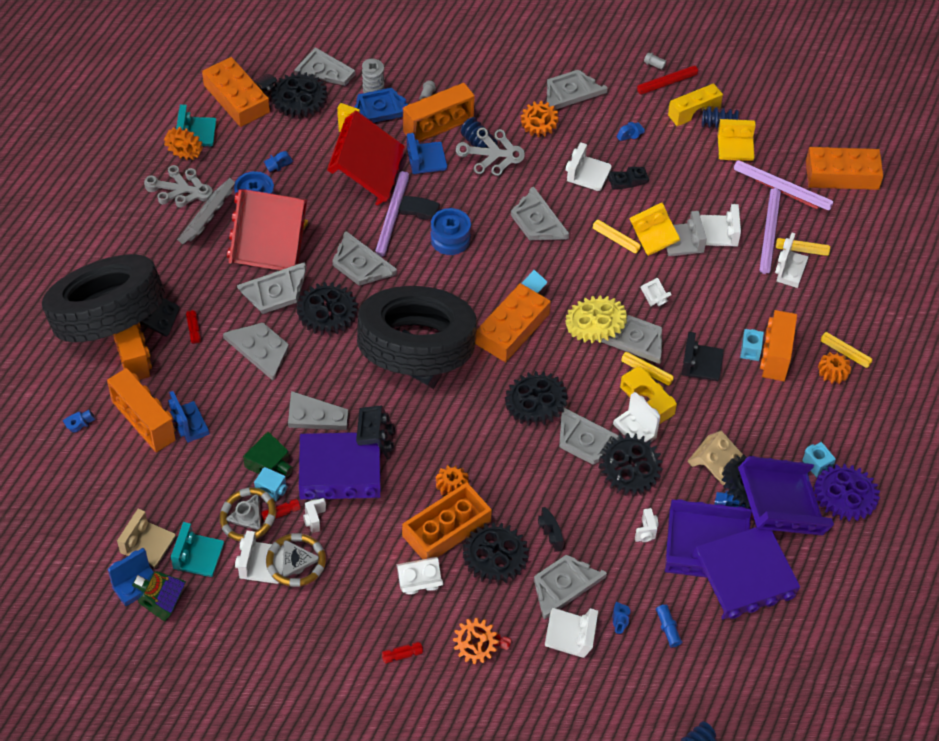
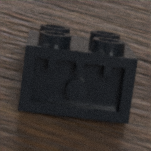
[140,298,180,337]
[681,332,724,381]
[356,405,396,459]

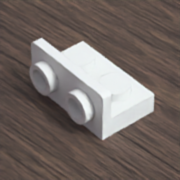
[396,557,443,594]

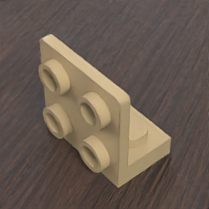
[688,431,743,485]
[117,509,176,568]

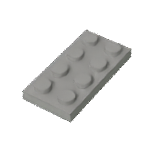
[177,178,235,244]

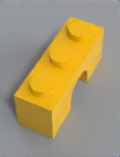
[668,83,723,126]
[620,365,677,424]

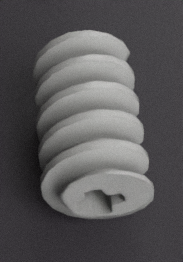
[362,59,384,93]

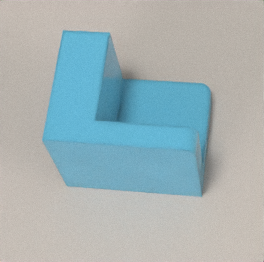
[522,270,547,293]

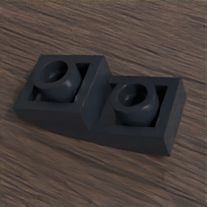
[254,74,277,92]
[608,167,649,190]
[398,196,441,219]
[538,507,564,552]

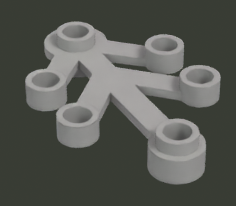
[455,128,525,176]
[144,165,213,207]

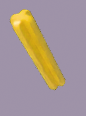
[593,220,641,253]
[776,238,830,256]
[821,332,873,368]
[621,352,674,386]

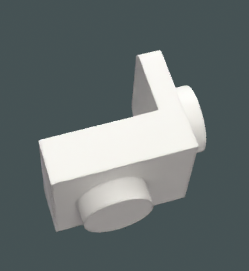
[640,278,672,306]
[303,498,326,533]
[635,508,658,542]

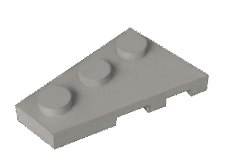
[294,47,356,86]
[288,391,348,430]

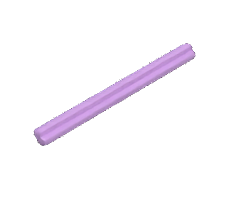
[734,160,833,210]
[375,171,409,257]
[759,188,781,274]

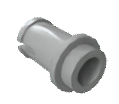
[644,52,667,70]
[419,81,436,100]

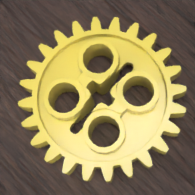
[566,296,627,343]

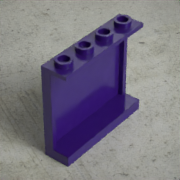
[299,433,380,500]
[738,456,834,535]
[665,499,752,577]
[691,527,800,620]

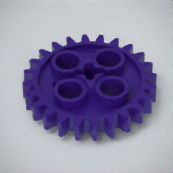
[814,464,880,521]

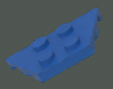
[354,88,408,123]

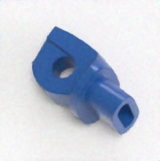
[616,122,644,141]
[264,151,293,173]
[63,410,96,432]
[714,490,745,507]
[612,602,630,634]

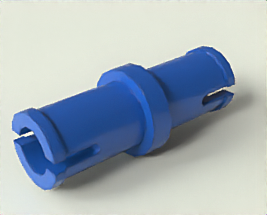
[655,604,683,648]

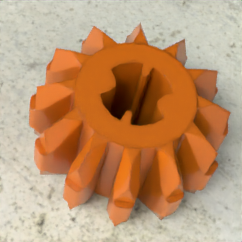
[818,352,851,384]
[436,464,469,495]

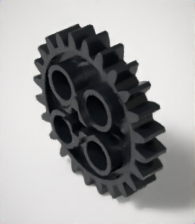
[271,72,328,119]
[297,282,358,336]
[505,371,568,426]
[598,433,663,497]
[721,454,752,509]
[463,522,529,585]

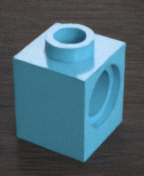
[740,329,764,361]
[802,442,836,478]
[254,467,287,502]

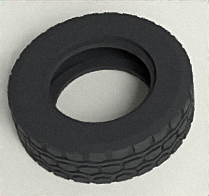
[42,254,165,342]
[357,286,477,376]

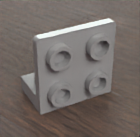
[666,211,707,256]

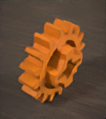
[521,101,559,137]
[164,127,203,160]
[453,617,500,664]

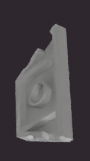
[547,70,608,110]
[511,187,569,240]
[332,231,397,286]
[237,263,307,314]
[597,315,662,364]
[223,323,289,381]
[559,408,618,465]
[534,555,607,619]

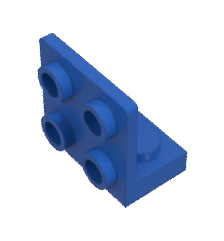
[407,133,447,174]
[168,391,209,443]
[108,548,153,607]

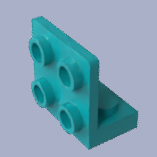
[176,104,217,146]
[171,522,224,577]

